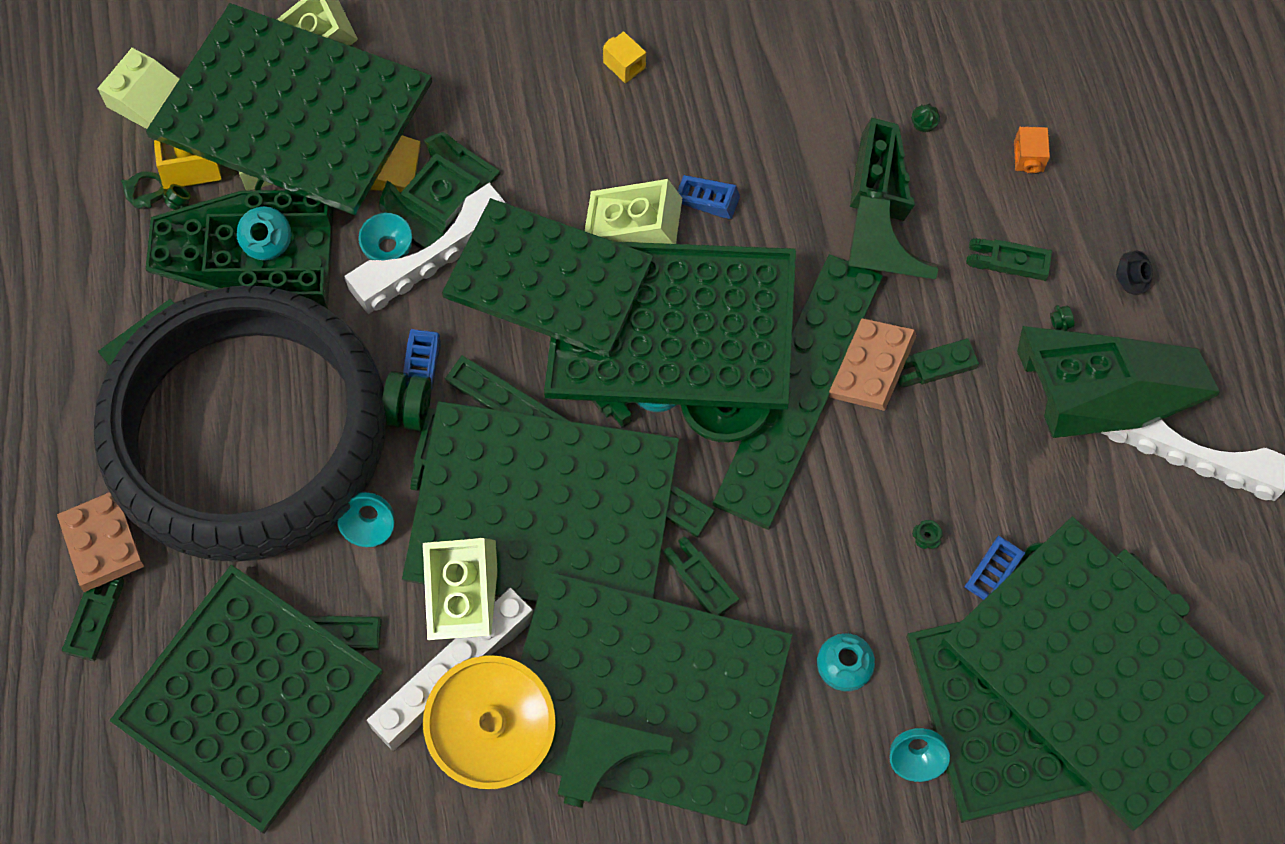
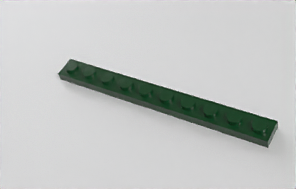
[445,355,715,538]

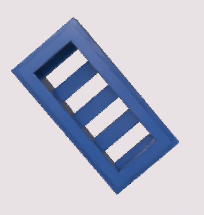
[677,175,740,219]
[403,329,441,392]
[964,535,1025,600]

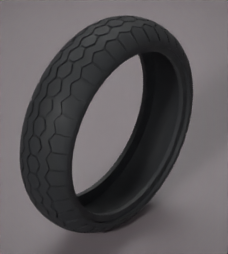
[94,286,386,562]

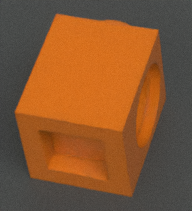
[1014,127,1050,173]

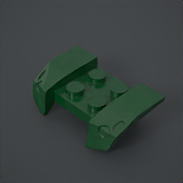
[379,132,501,249]

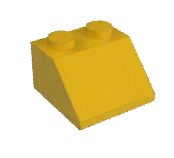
[154,140,222,189]

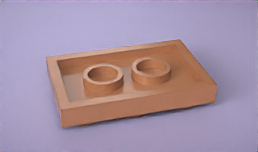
[829,318,917,411]
[57,492,144,592]

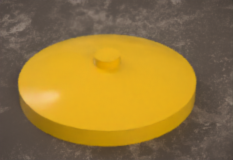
[423,655,556,789]

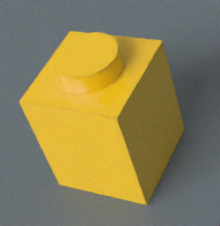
[603,31,646,84]

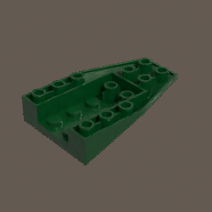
[146,190,334,309]
[1017,326,1220,438]

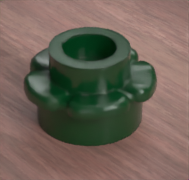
[162,184,191,210]
[1050,305,1075,331]
[912,520,943,549]

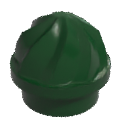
[911,103,940,132]

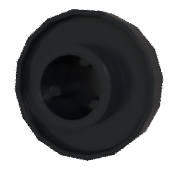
[1116,250,1153,294]

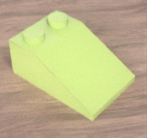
[276,0,358,46]
[98,48,179,129]
[585,179,682,244]
[423,538,497,640]

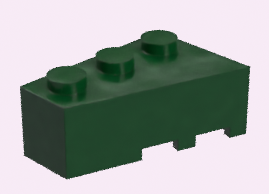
[850,117,915,221]

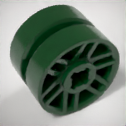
[382,371,431,431]

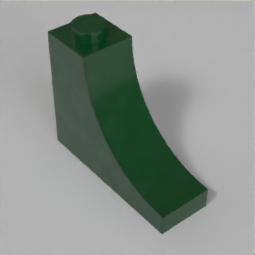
[848,189,938,279]
[557,716,674,808]

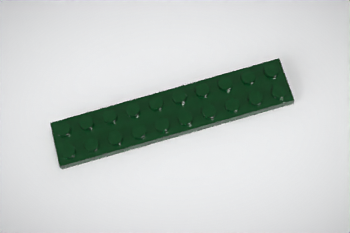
[713,254,883,530]

